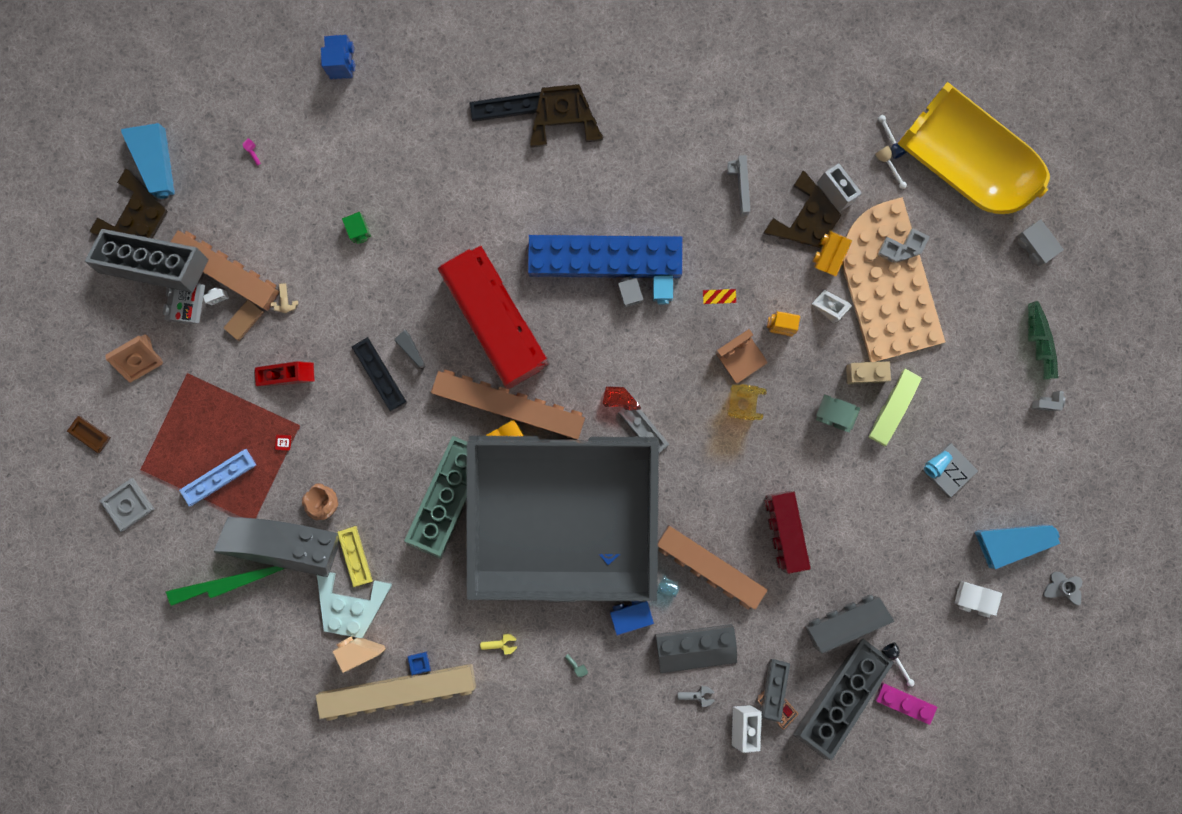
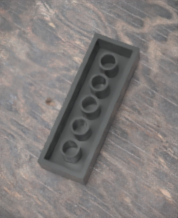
[85,229,209,293]

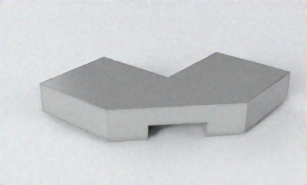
[877,228,930,263]

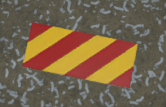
[703,289,736,304]

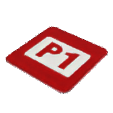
[275,435,291,451]

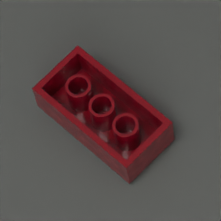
[764,491,811,574]

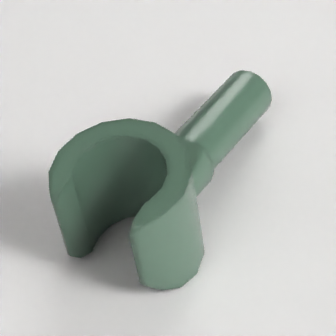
[565,654,588,677]

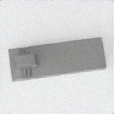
[727,155,751,216]

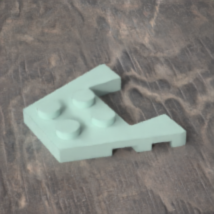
[317,572,392,638]

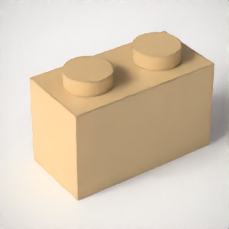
[846,361,891,384]

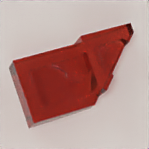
[603,387,641,410]

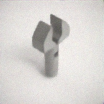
[677,686,715,707]

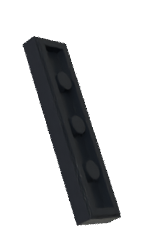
[470,92,541,122]
[351,337,407,412]

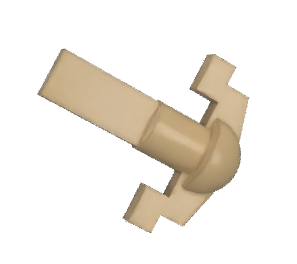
[271,283,298,313]

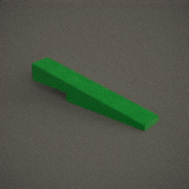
[165,566,286,606]

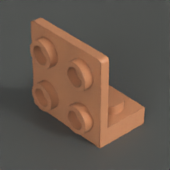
[715,329,767,383]

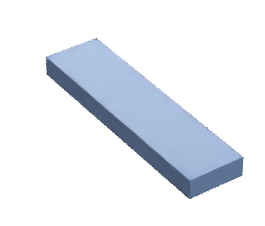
[179,449,257,507]

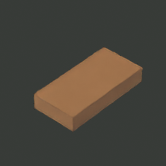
[224,300,264,341]

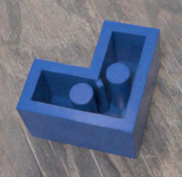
[321,35,355,79]

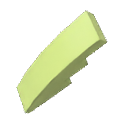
[868,369,922,446]

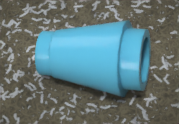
[923,451,953,479]

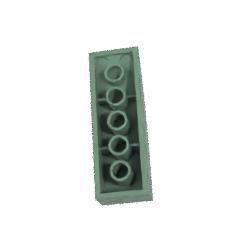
[404,436,467,559]

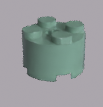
[816,394,861,433]

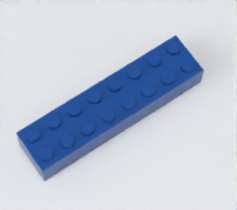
[528,235,683,278]

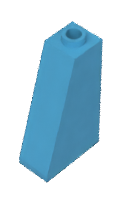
[121,123,175,199]
[975,525,1060,569]

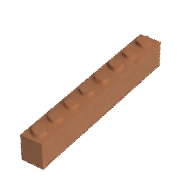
[431,369,585,440]

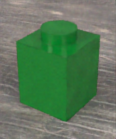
[342,211,371,244]

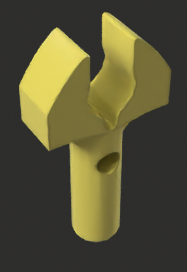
[480,634,517,655]

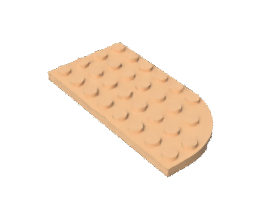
[842,197,945,362]

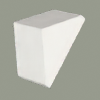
[812,290,852,324]

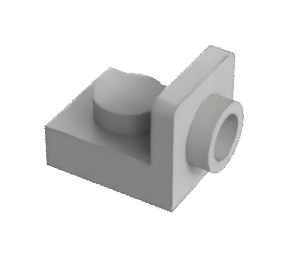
[1032,391,1065,412]

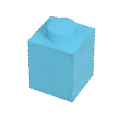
[653,276,673,305]

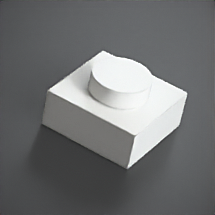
[203,288,229,305]

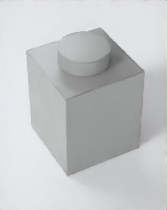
[618,277,643,308]

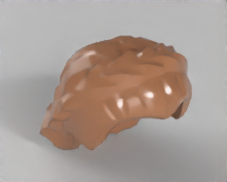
[302,483,338,520]

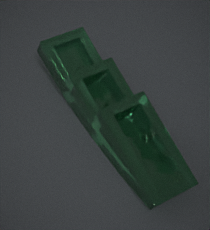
[1028,301,1059,380]

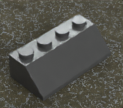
[805,594,894,653]
[655,624,737,673]

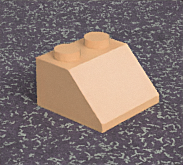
[333,636,386,673]

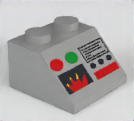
[163,284,205,324]

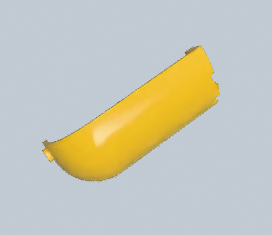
[897,82,1050,214]

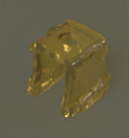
[727,384,766,421]

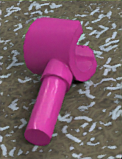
[242,138,261,166]

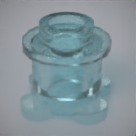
[657,575,680,599]

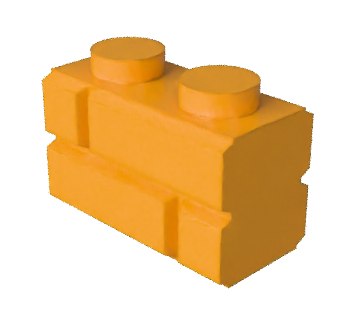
[813,231,852,276]

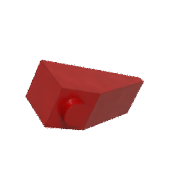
[255,361,315,386]

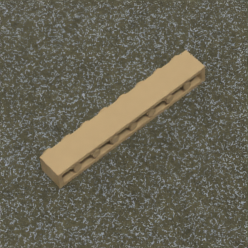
[316,664,476,721]

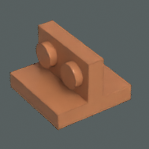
[105,334,163,383]

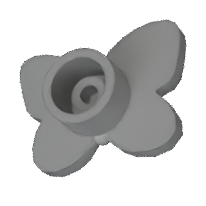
[1043,572,1083,605]

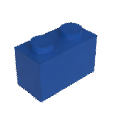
[610,601,654,635]

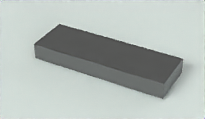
[761,659,790,722]

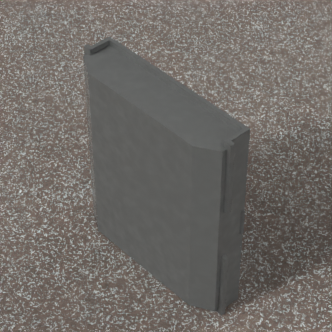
[467,436,659,602]

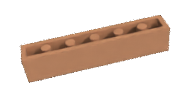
[171,230,280,311]
[658,525,768,610]

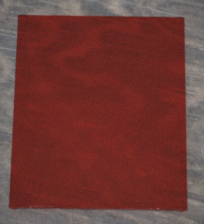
[140,373,300,519]

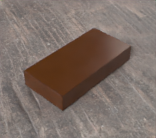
[66,416,111,453]

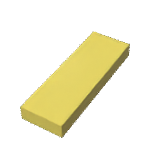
[337,526,373,587]

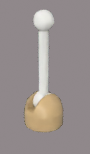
[875,146,907,189]

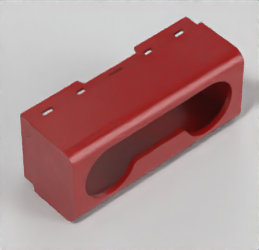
[437,245,549,389]

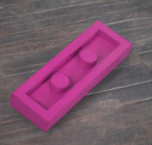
[875,682,937,725]

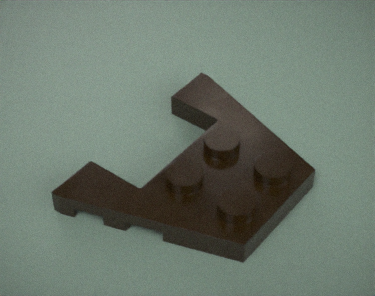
[530,84,603,148]
[89,168,168,239]
[763,171,842,248]

